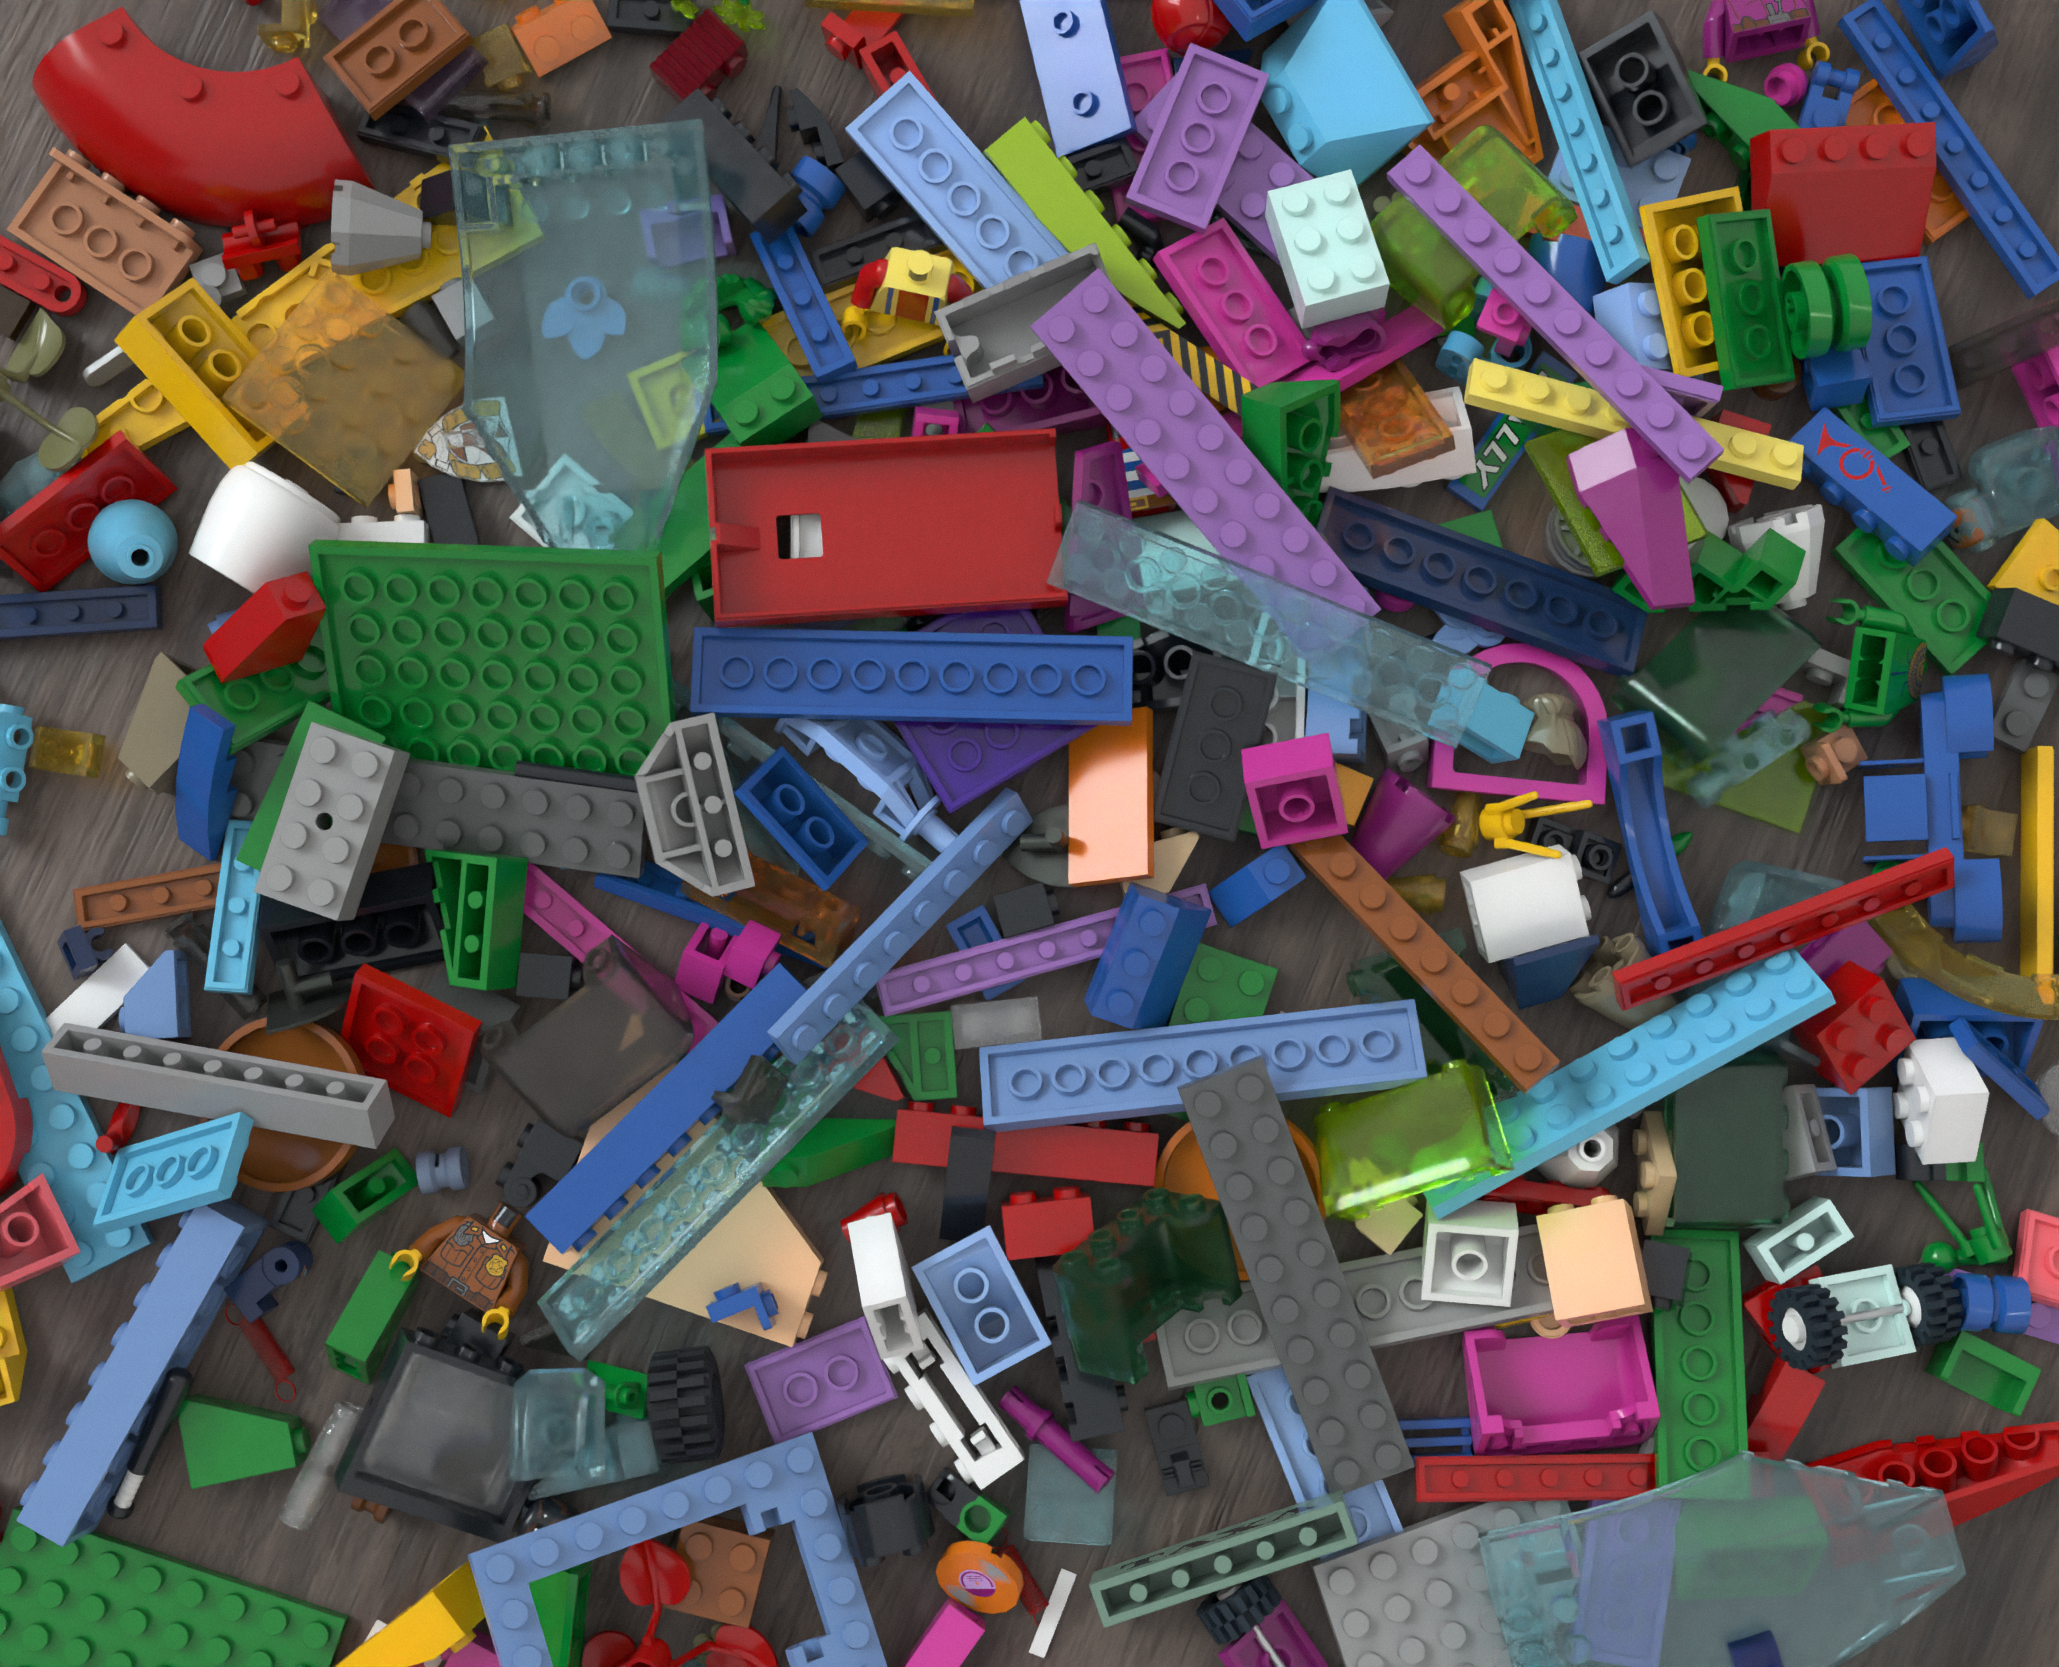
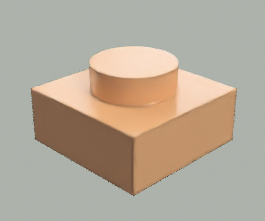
[388,468,424,520]

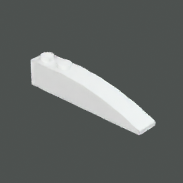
[1319,386,1477,493]

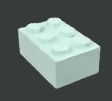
[1265,169,1390,329]

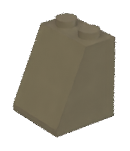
[118,652,196,796]

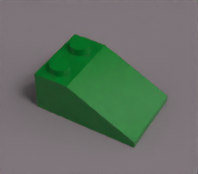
[684,324,823,447]

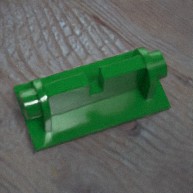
[565,1360,647,1420]

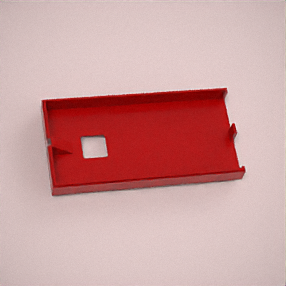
[705,428,1068,628]

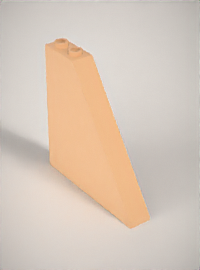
[543,1011,828,1347]

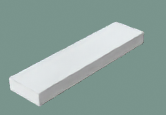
[46,943,150,1036]

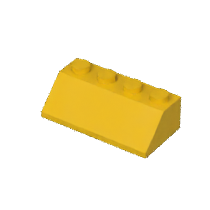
[114,277,312,469]

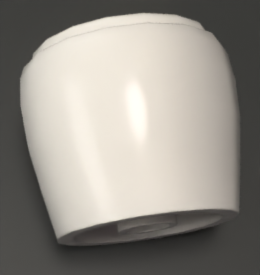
[188,461,341,594]

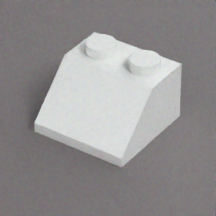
[1421,1200,1519,1307]

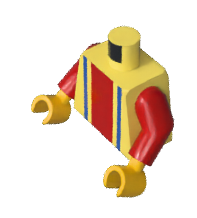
[841,247,973,356]

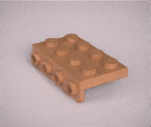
[6,147,204,315]

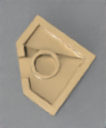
[1632,1111,1678,1236]

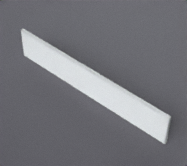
[1029,1568,1077,1658]

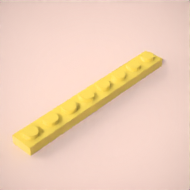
[1463,358,1804,490]

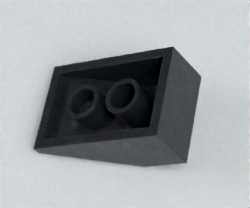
[1577,9,1709,169]

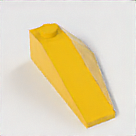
[334,1560,485,1667]

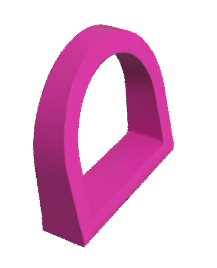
[1425,643,1607,806]

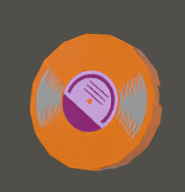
[936,1541,1024,1614]

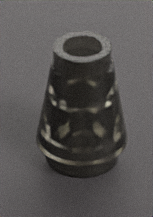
[399,299,463,364]

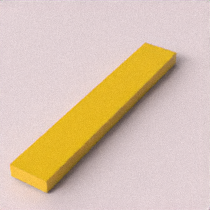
[2020,746,2054,1007]

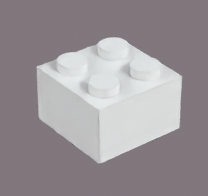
[1892,1037,1990,1165]

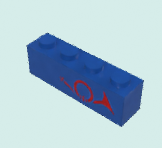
[1789,407,1958,567]

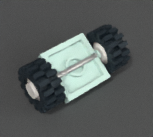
[1768,1262,1963,1370]

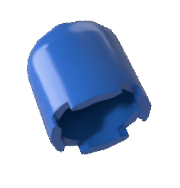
[1528,232,1607,338]

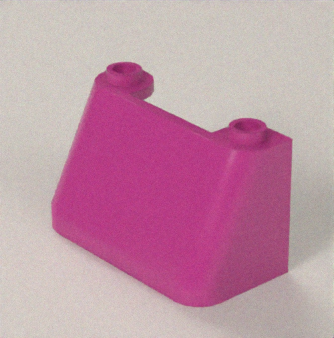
[1462,1315,1661,1456]

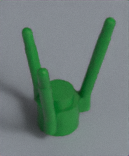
[1913,1166,2013,1266]

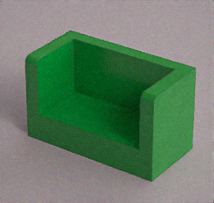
[1925,1330,2042,1417]

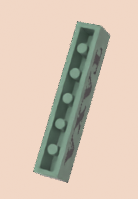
[1089,1490,1358,1628]

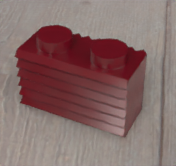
[649,8,748,104]

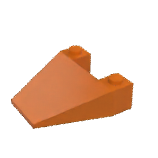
[1400,0,1544,204]

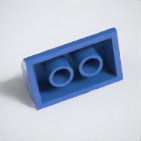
[733,746,869,891]
[1084,882,1212,1029]
[1892,978,2046,1077]

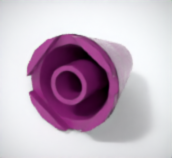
[1350,767,1456,881]

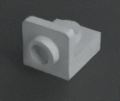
[1795,646,1850,709]
[1368,699,1429,773]

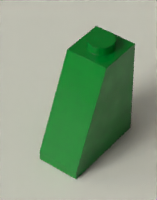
[325,1250,420,1386]
[178,1394,311,1489]

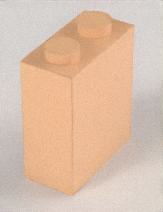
[1536,1195,1653,1328]

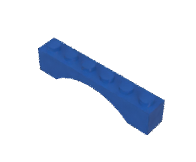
[1597,710,1703,957]

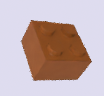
[662,1515,775,1629]

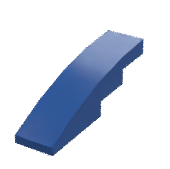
[175,703,238,861]

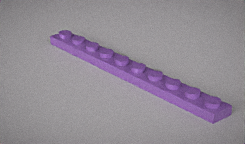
[1387,144,1724,484]

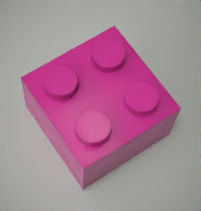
[1241,732,1348,849]

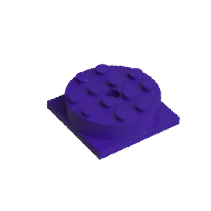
[893,609,1098,815]

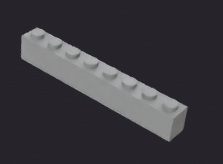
[41,1023,395,1149]

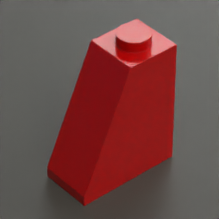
[202,571,326,684]

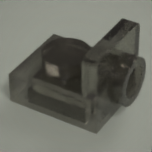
[711,1055,789,1126]

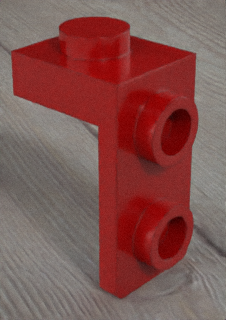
[820,0,910,70]

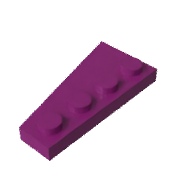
[1064,441,1146,633]

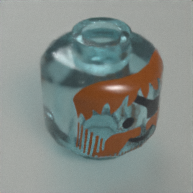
[1943,487,2005,554]

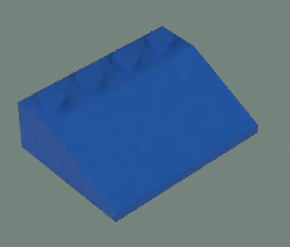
[1896,0,1999,81]

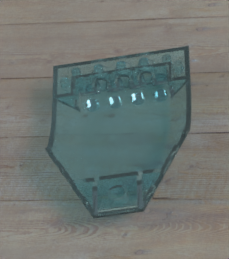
[448,119,718,551]
[1478,1449,1967,1667]

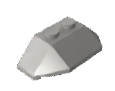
[634,712,755,897]

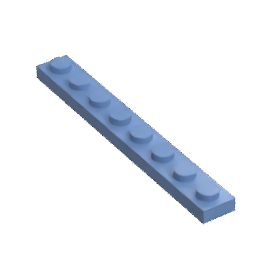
[767,787,1033,1065]

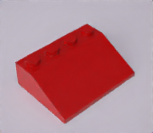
[1750,122,1937,267]

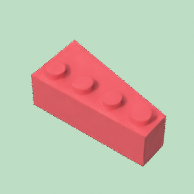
[0,1173,81,1292]

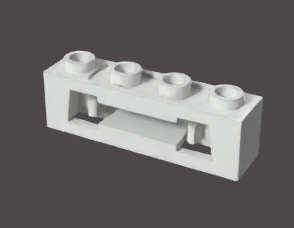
[883,1308,1025,1490]

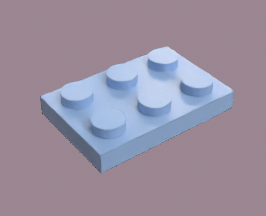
[1542,125,1691,229]

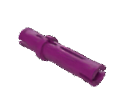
[998,1385,1116,1494]

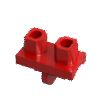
[222,209,302,281]

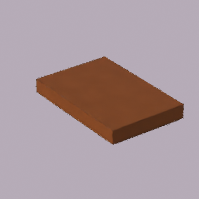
[322,0,474,121]

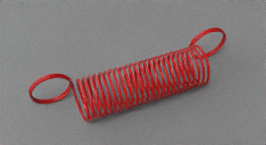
[225,1303,296,1403]
[989,1527,1049,1627]

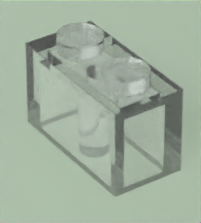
[951,996,1042,1050]

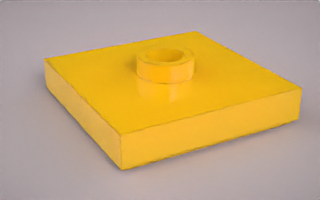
[1987,518,2059,605]

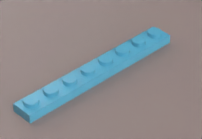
[1508,0,1651,285]

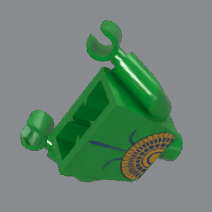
[1811,598,1928,733]

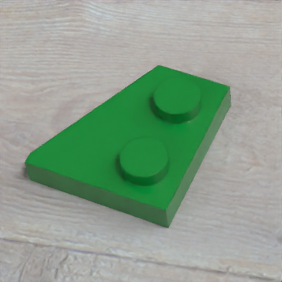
[868,1011,958,1101]

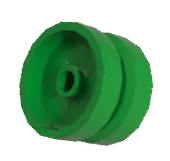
[1781,253,1872,360]

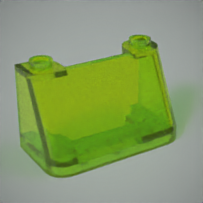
[1370,125,1578,331]
[1313,1059,1515,1223]

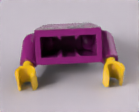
[1701,0,1830,82]

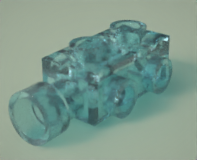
[1686,708,1812,809]

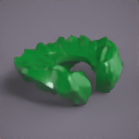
[678,273,777,354]

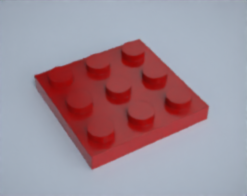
[341,963,482,1118]

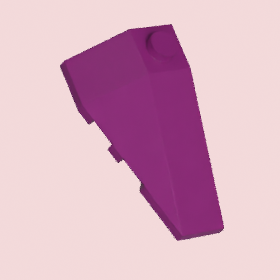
[1566,428,1695,610]

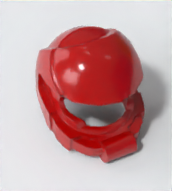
[1150,0,1232,57]

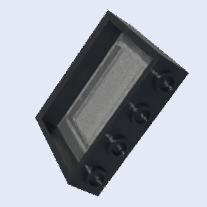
[333,1327,572,1543]

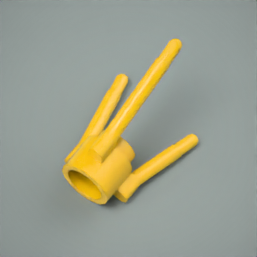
[1479,791,1593,859]

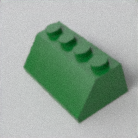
[528,1560,593,1667]

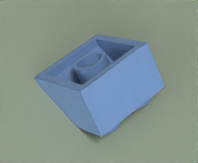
[1815,1087,1896,1177]

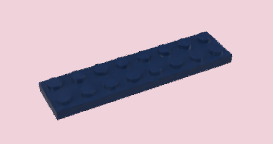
[1315,486,1647,680]

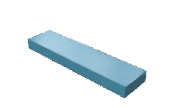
[204,820,263,995]

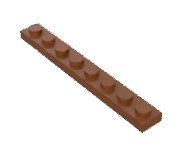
[1286,834,1560,1095]

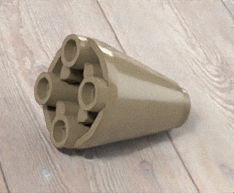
[1568,933,1677,1031]

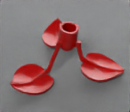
[581,1538,779,1667]

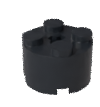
[836,1474,935,1567]

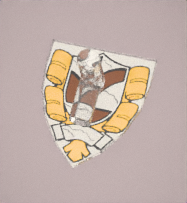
[413,396,521,482]

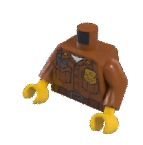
[389,1201,529,1340]

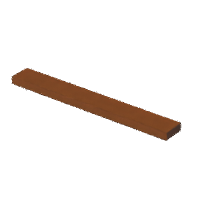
[73,843,422,933]

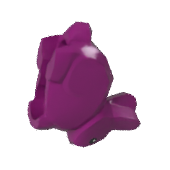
[1301,307,1387,371]

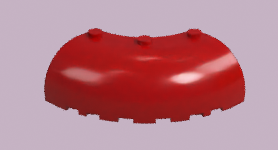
[32,7,378,229]

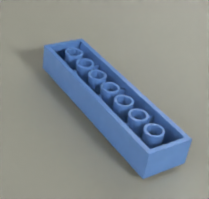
[16,1198,270,1547]

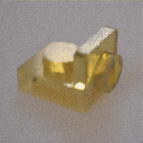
[1961,804,2018,858]

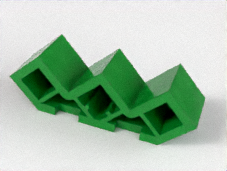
[1612,528,1806,613]

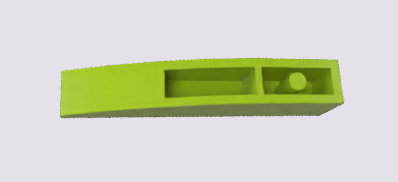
[982,117,1186,330]

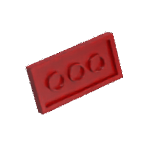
[0,430,178,592]

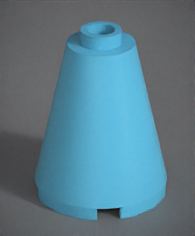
[87,499,178,585]

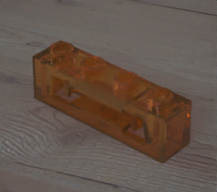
[680,851,861,969]

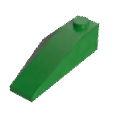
[1241,379,1341,528]

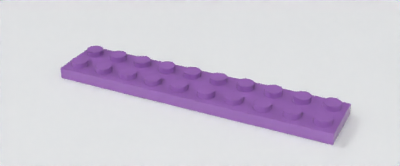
[1030,268,1381,666]

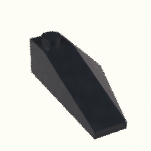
[1132,614,1235,714]

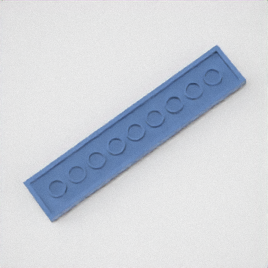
[979,999,1428,1132]

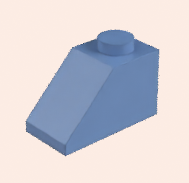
[119,950,192,1040]

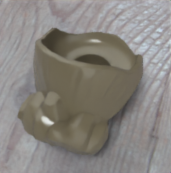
[1522,693,1588,770]

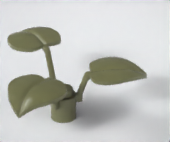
[0,308,99,472]

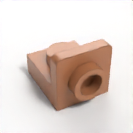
[1800,724,1868,785]

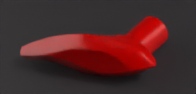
[96,1102,140,1155]

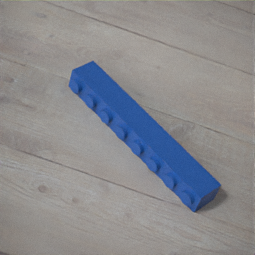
[525,963,808,1254]

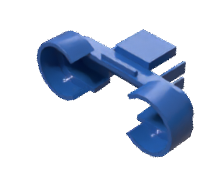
[1858,673,2003,944]

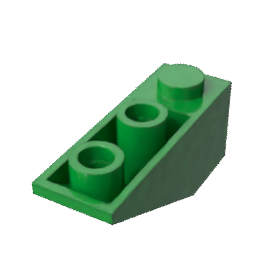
[1687,69,1800,172]

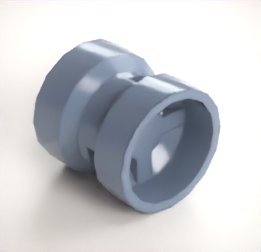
[416,1146,470,1195]

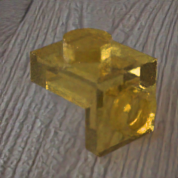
[257,0,316,53]
[471,23,532,93]
[29,725,106,778]

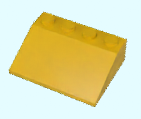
[1639,186,1743,377]

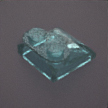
[1969,426,2059,538]

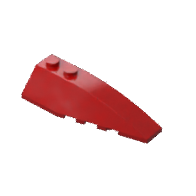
[1794,1421,2059,1568]

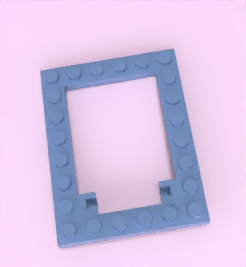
[467,1432,887,1667]

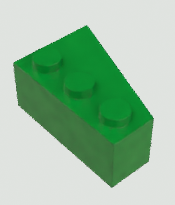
[425,849,528,991]

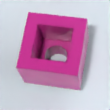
[911,406,959,437]
[723,919,781,989]

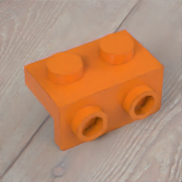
[510,0,612,77]

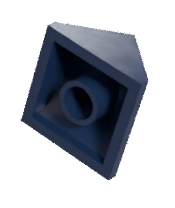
[1497,934,1600,1010]

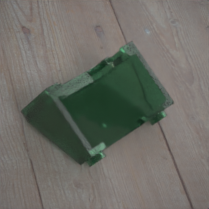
[1609,605,1823,771]

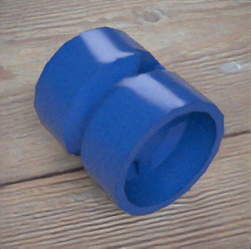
[790,156,847,239]
[1950,1273,2032,1335]

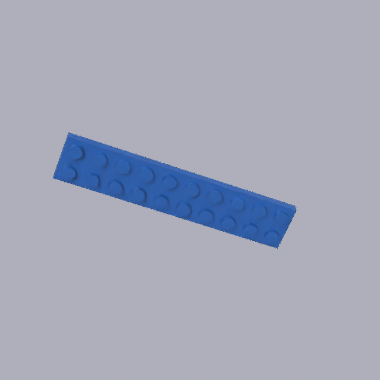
[690,627,1133,726]

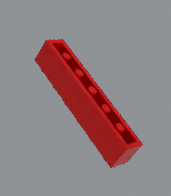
[892,1101,1159,1187]

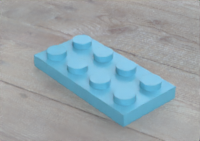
[92,1111,254,1234]

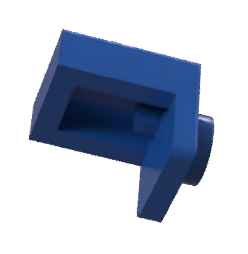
[706,1282,780,1331]

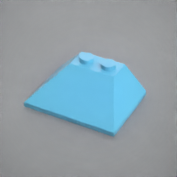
[1261,0,1435,188]

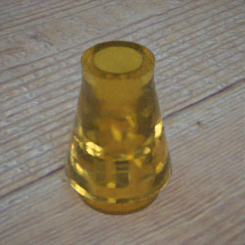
[1437,791,1482,858]
[1386,873,1446,916]

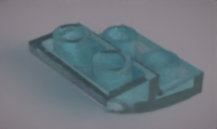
[1023,1444,1117,1546]

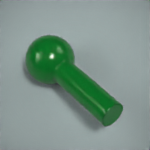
[1921,1241,2008,1274]

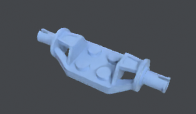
[774,718,959,853]

